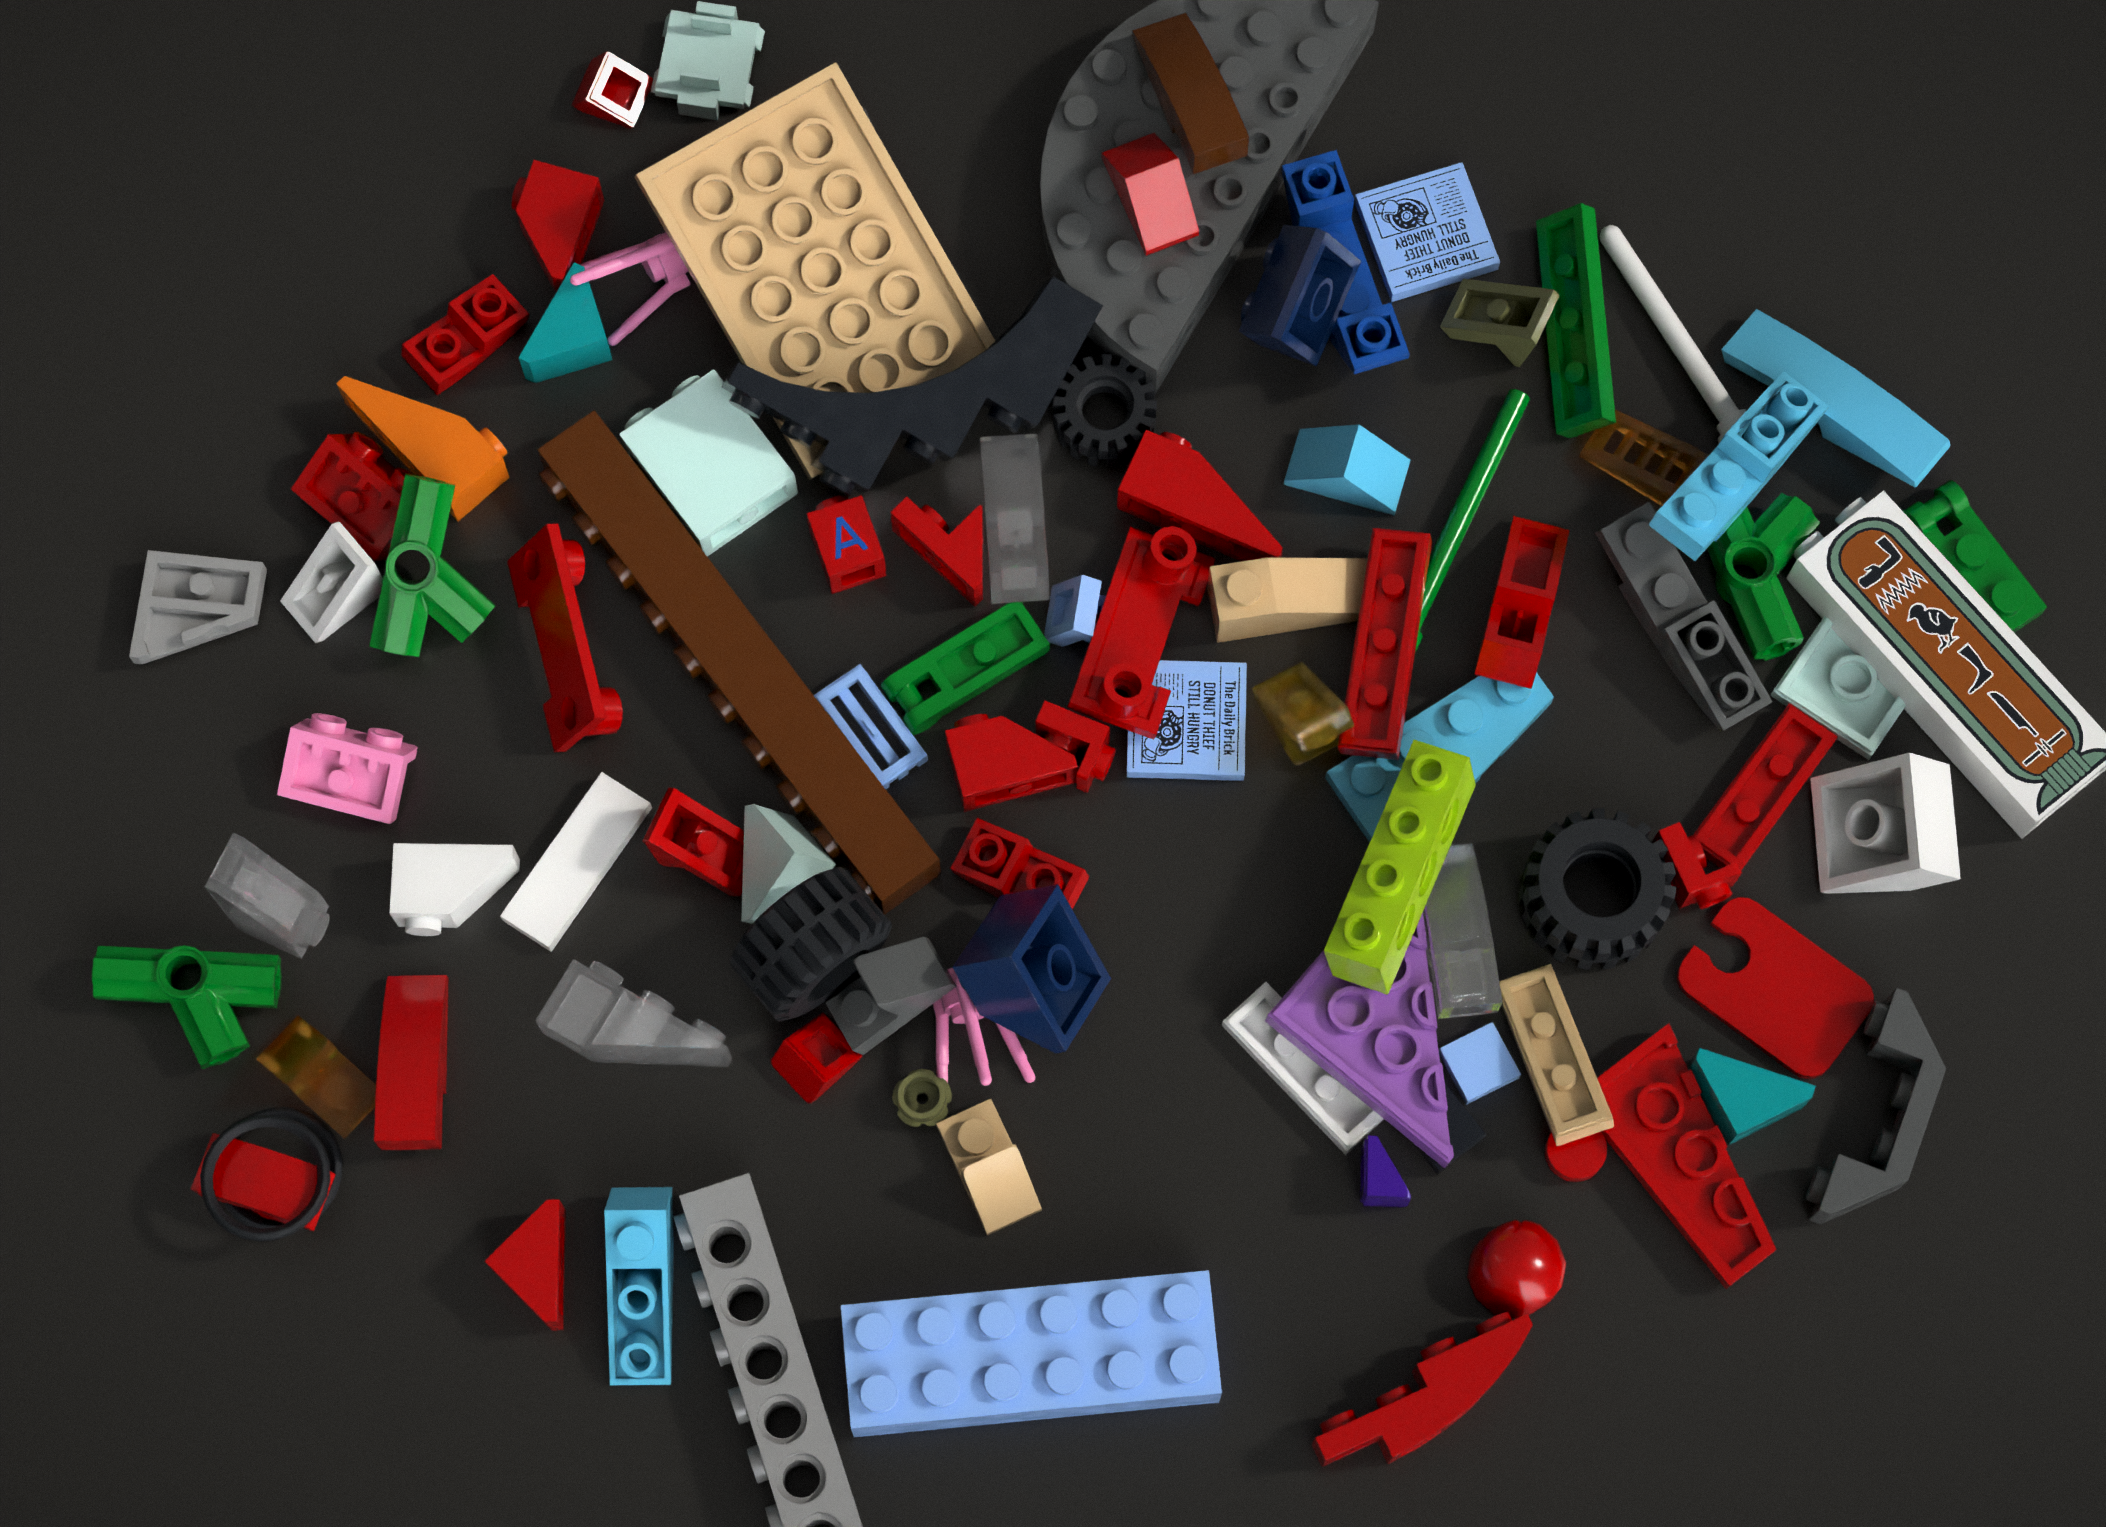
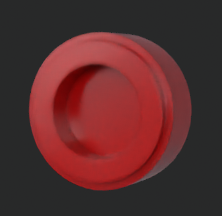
[1545,1132,1607,1182]

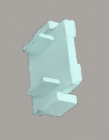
[651,1,765,120]

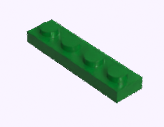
[1536,203,1616,439]

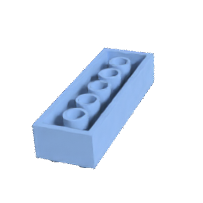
[841,1270,1222,1437]

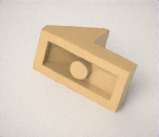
[936,1099,1042,1236]

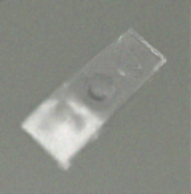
[536,959,732,1067]

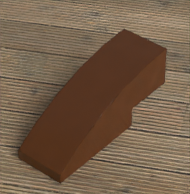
[1132,13,1249,174]

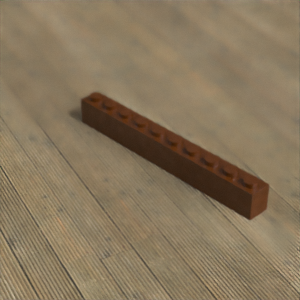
[537,410,941,914]

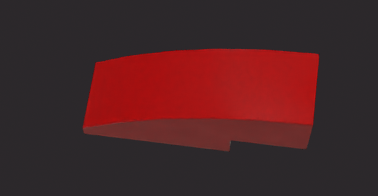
[1474,516,1570,689]
[374,975,449,1150]

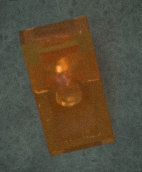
[256,1015,376,1139]

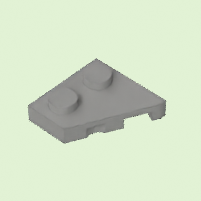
[129,550,267,664]

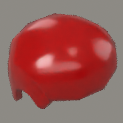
[1467,1219,1567,1318]

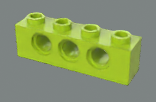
[1324,740,1476,995]

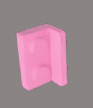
[277,713,418,824]

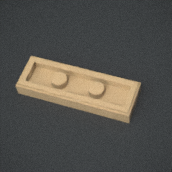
[1495,964,1614,1146]

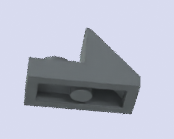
[826,936,956,1055]

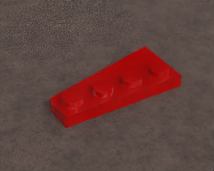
[1597,1023,1776,1289]

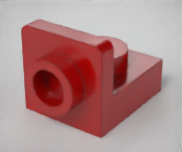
[1035,700,1116,793]
[1652,822,1742,909]

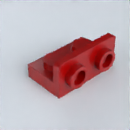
[291,432,414,561]

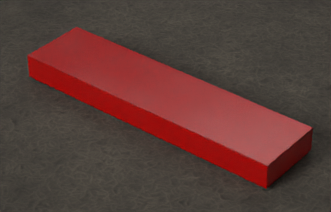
[1338,528,1432,760]

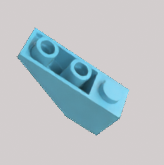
[604,1187,674,1385]

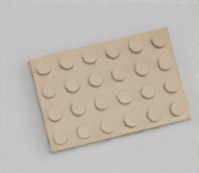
[634,62,995,480]

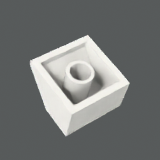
[1810,753,1961,894]

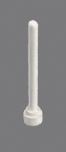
[1599,225,1746,443]

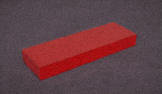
[1693,703,1838,871]

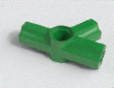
[369,474,496,657]
[1707,493,1820,661]
[92,945,282,1069]

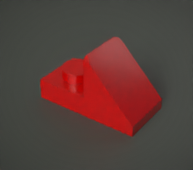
[891,497,983,607]
[643,787,744,896]

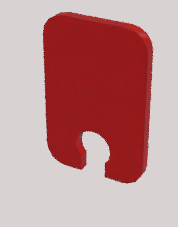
[1677,897,1874,1079]

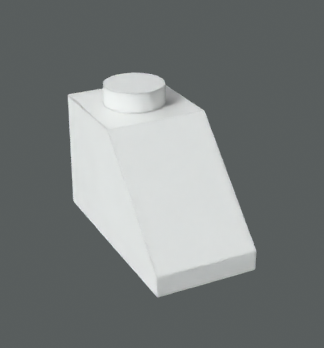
[390,843,520,936]

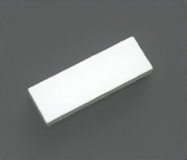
[500,772,652,952]
[1222,982,1384,1155]

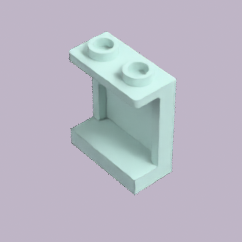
[619,369,798,556]

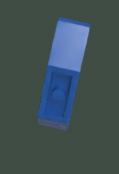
[1282,150,1410,374]

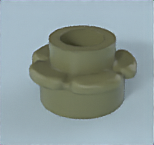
[892,1069,952,1127]

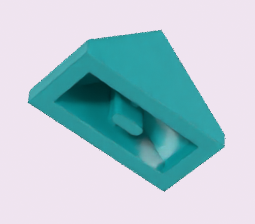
[519,262,613,383]
[1688,1048,1816,1146]

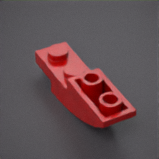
[1312,1311,1533,1467]

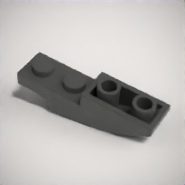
[1595,501,1773,732]

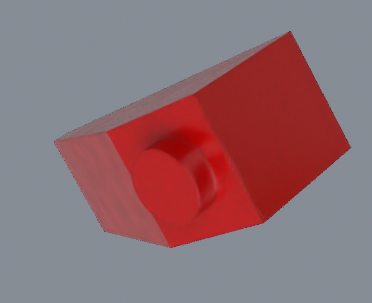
[1117,430,1283,562]

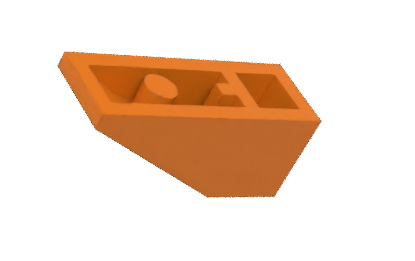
[336,376,510,522]

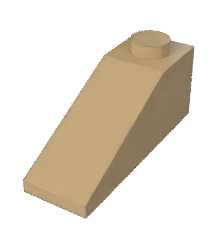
[1207,558,1368,643]

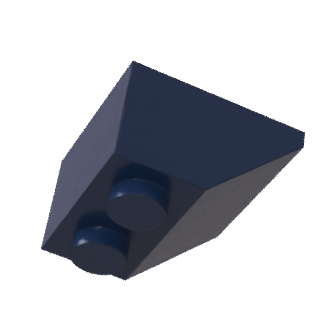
[1239,225,1361,367]
[952,884,1111,1053]

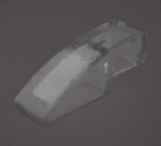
[980,434,1050,604]
[1423,843,1502,1019]

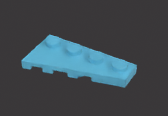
[1325,672,1554,843]

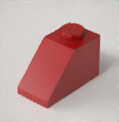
[511,160,605,293]
[945,714,1078,812]

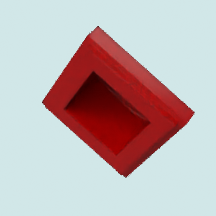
[571,51,653,129]
[771,1013,863,1104]

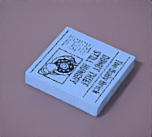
[1354,162,1500,302]
[1126,660,1247,781]

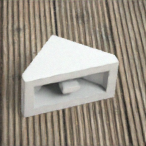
[280,522,383,643]

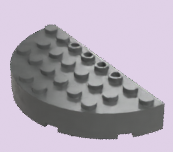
[1040,0,1379,394]

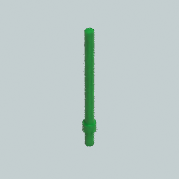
[1415,389,1530,653]

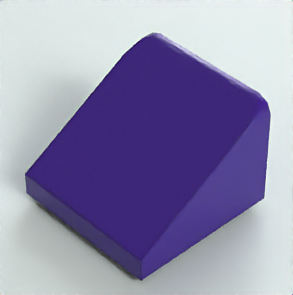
[1360,1135,1411,1207]

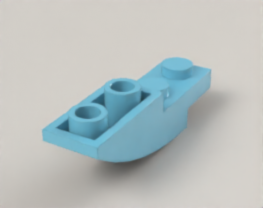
[1649,371,1829,561]

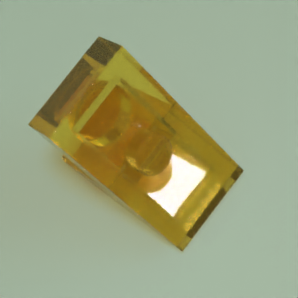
[1251,662,1354,765]

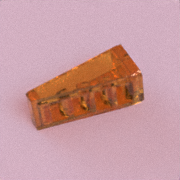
[1579,410,1709,506]

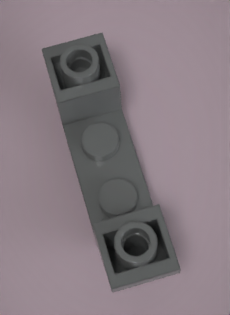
[1806,988,1946,1224]

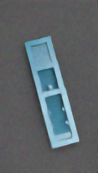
[1721,309,1950,488]

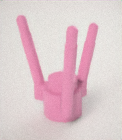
[570,232,690,346]
[933,968,1035,1086]

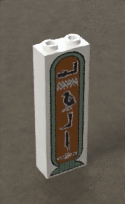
[1786,490,2106,839]

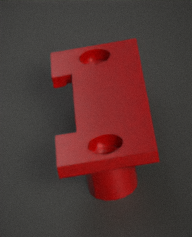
[507,524,623,752]
[1067,526,1216,740]

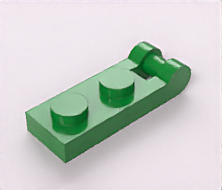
[1903,480,2047,633]
[880,597,1050,735]

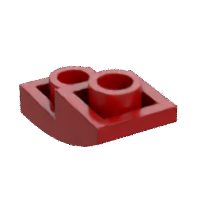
[401,274,529,396]
[950,818,1089,910]
[190,1133,336,1231]

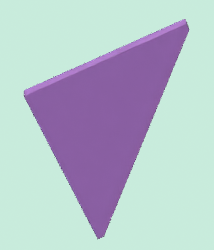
[1265,913,1454,1169]

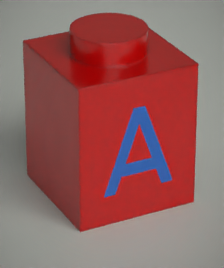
[807,495,887,594]

